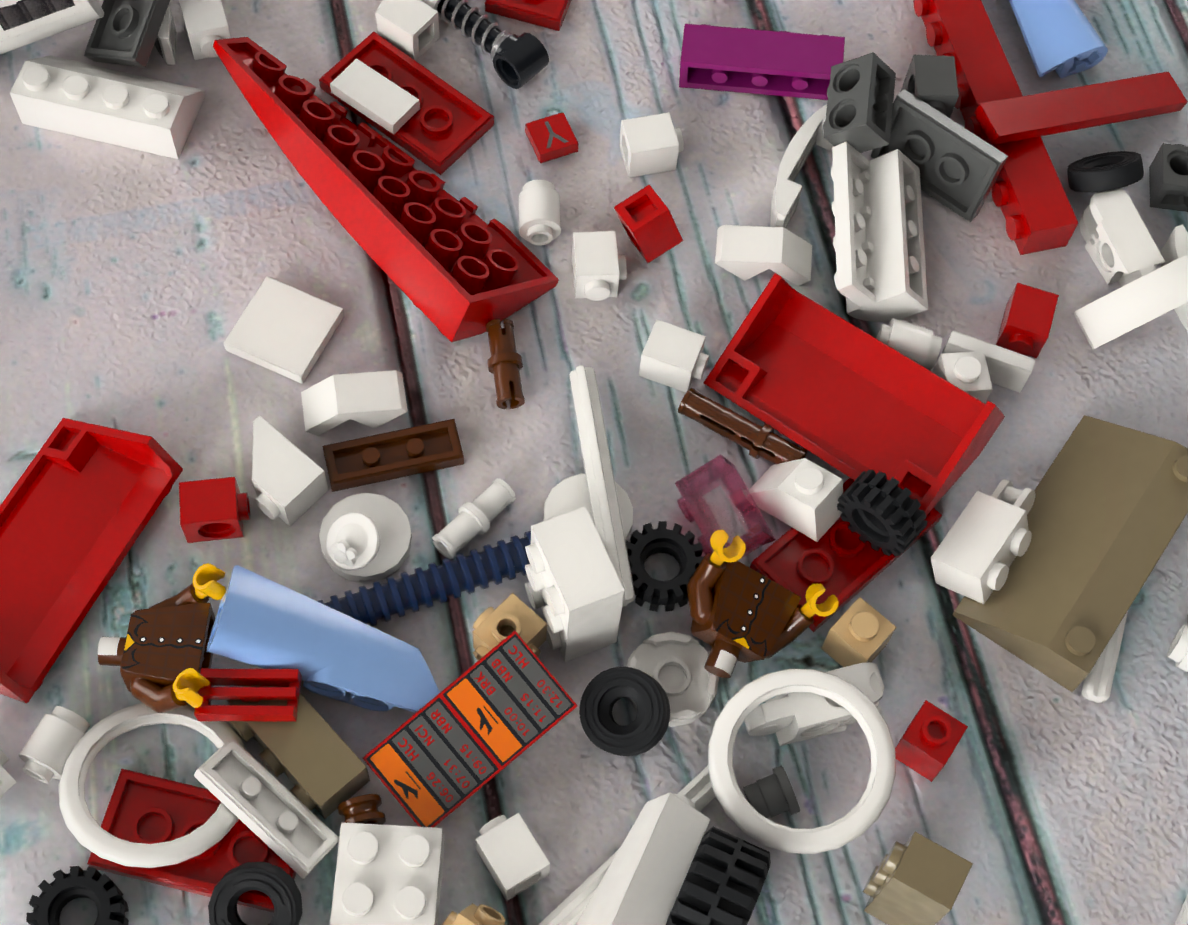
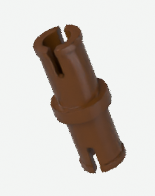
[486,318,525,409]

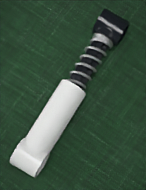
[421,0,549,89]

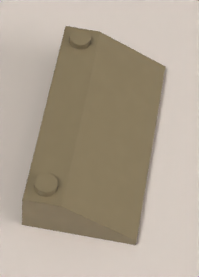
[952,415,1188,692]

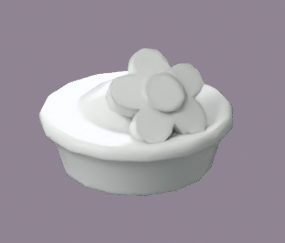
[326,513,381,570]

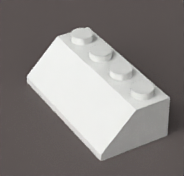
[10,55,206,159]

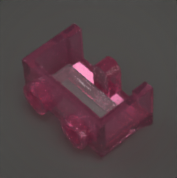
[675,454,776,559]

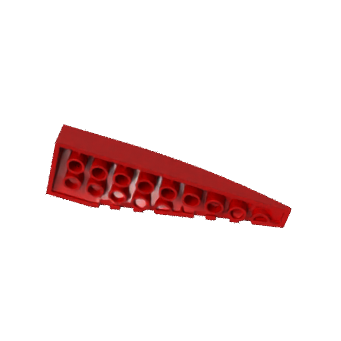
[213,37,559,342]

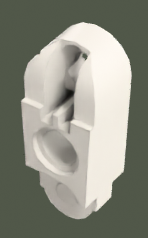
[1079,188,1165,287]
[744,662,885,746]

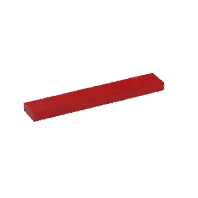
[974,71,1188,145]

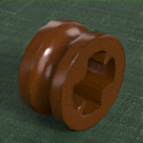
[337,794,386,825]

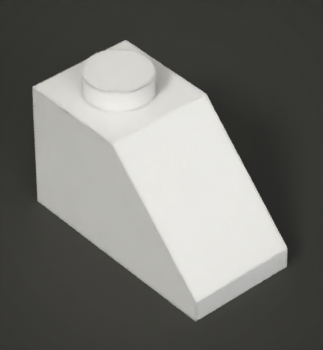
[252,415,328,527]
[744,458,843,542]

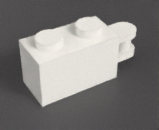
[931,479,1036,604]

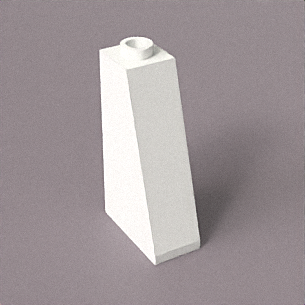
[576,792,710,925]

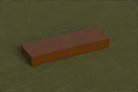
[322,419,464,492]

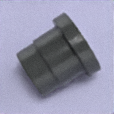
[743,765,800,818]

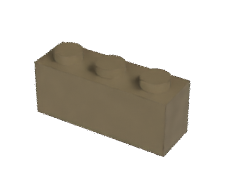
[227,686,370,819]
[863,832,973,925]

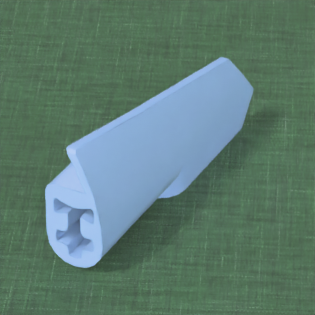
[1009,0,1108,78]
[207,565,440,713]

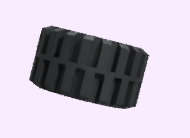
[666,826,771,925]

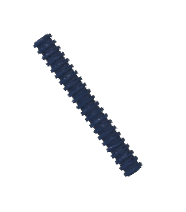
[318,531,531,627]

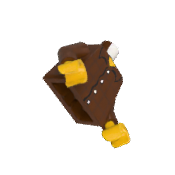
[687,530,839,678]
[98,563,226,713]

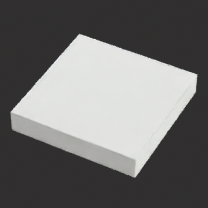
[224,276,344,384]

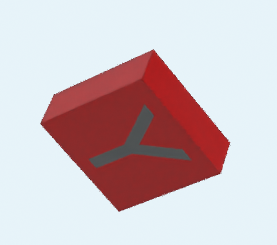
[525,112,578,163]

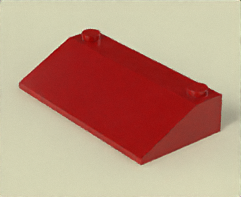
[703,273,1005,516]
[0,418,183,704]

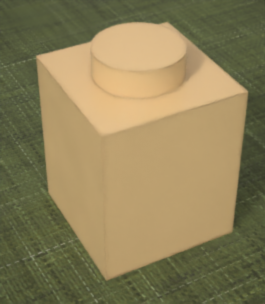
[821,597,896,667]

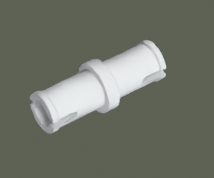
[432,478,516,559]

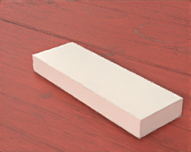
[194,737,339,879]

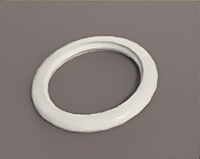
[708,668,896,854]
[59,703,247,868]

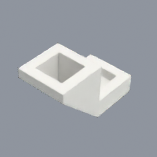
[715,225,812,286]
[301,370,408,436]

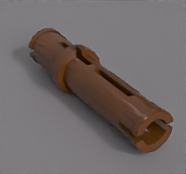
[678,388,807,464]

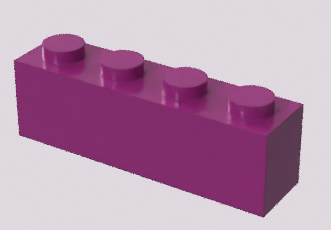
[679,24,845,100]

